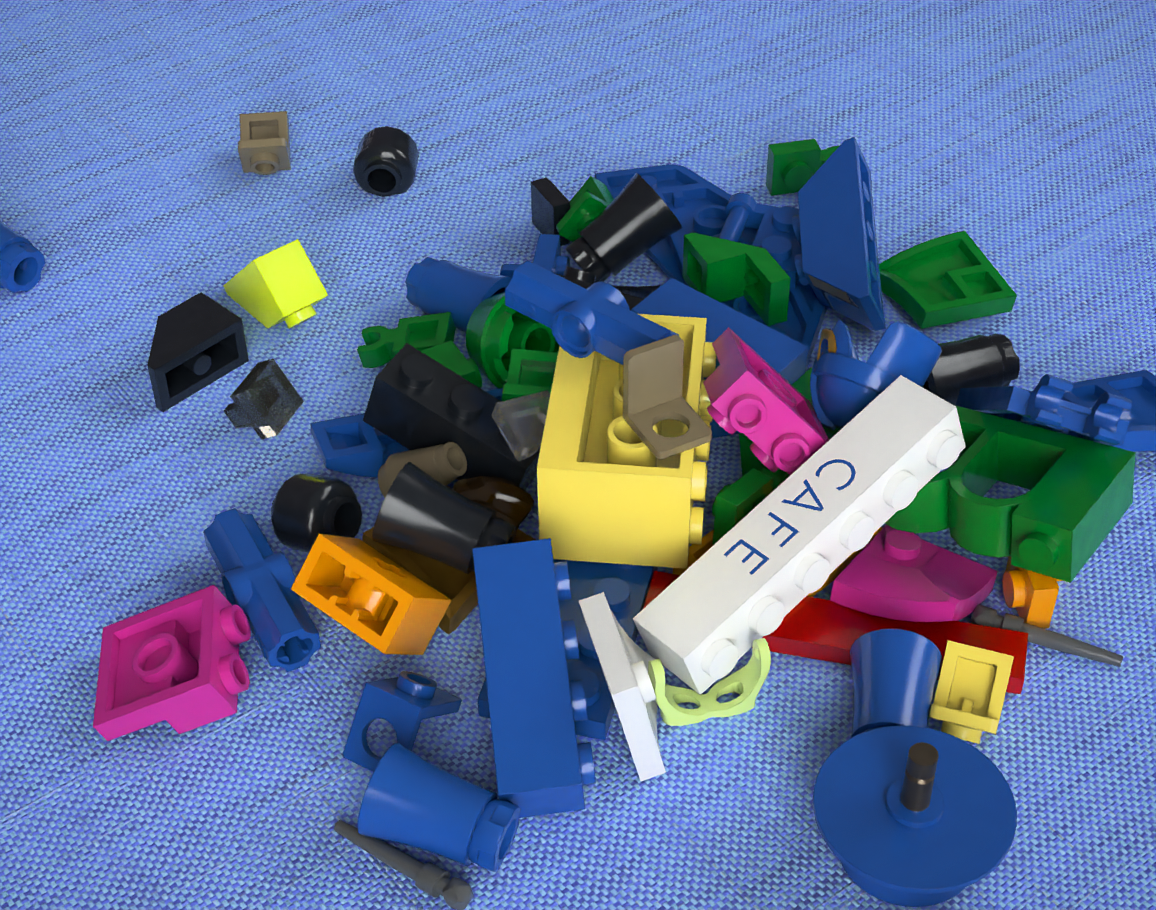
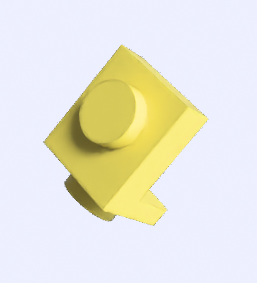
[929,640,1014,744]

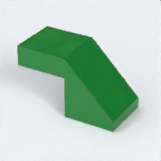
[682,232,791,326]

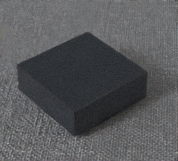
[531,177,570,246]

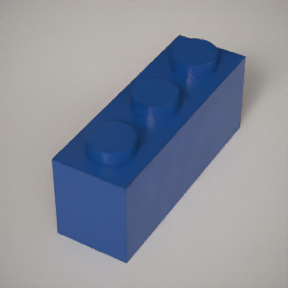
[631,278,809,385]

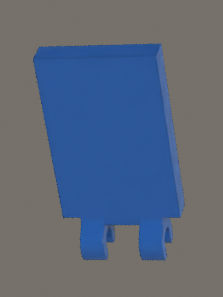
[956,374,1133,445]

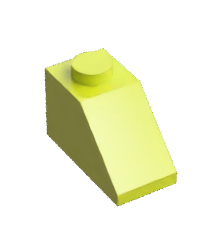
[223,239,328,329]

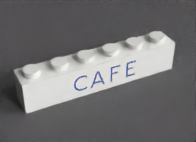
[633,375,966,695]

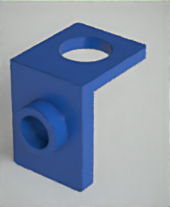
[342,671,462,772]

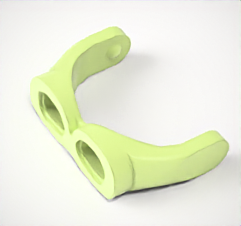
[648,638,771,726]

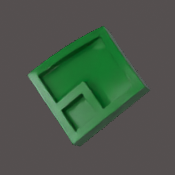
[879,231,1017,329]

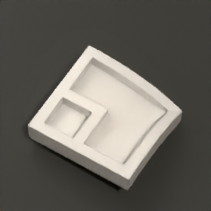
[579,592,666,781]

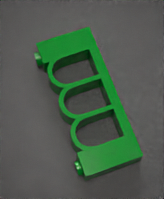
[739,368,1136,583]

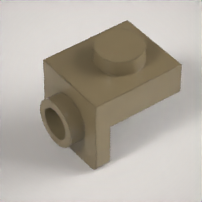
[238,111,291,175]

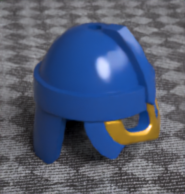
[810,320,942,430]

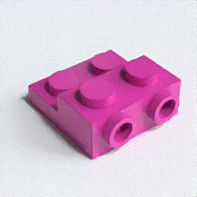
[703,327,829,475]
[93,585,251,741]

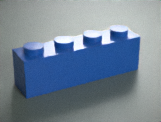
[472,538,596,818]

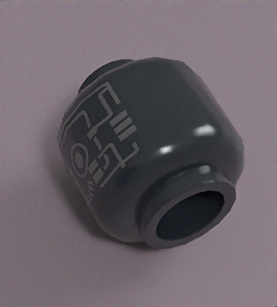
[353,126,419,197]

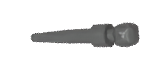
[971,605,1123,667]
[334,820,474,910]

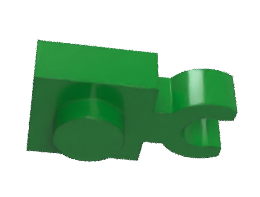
[357,312,456,368]
[712,466,790,545]

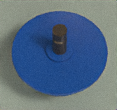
[813,725,1017,907]

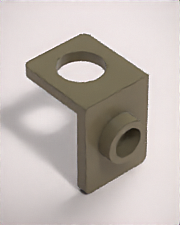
[623,335,712,459]

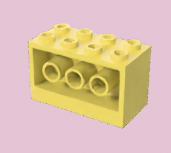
[537,314,716,569]

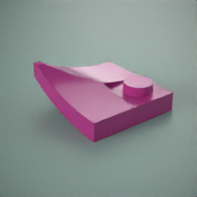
[830,525,998,622]

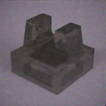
[224,359,304,440]

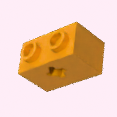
[291,534,452,655]

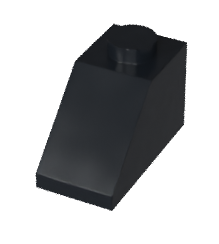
[147,292,249,412]

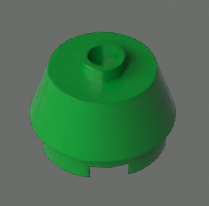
[465,292,560,389]

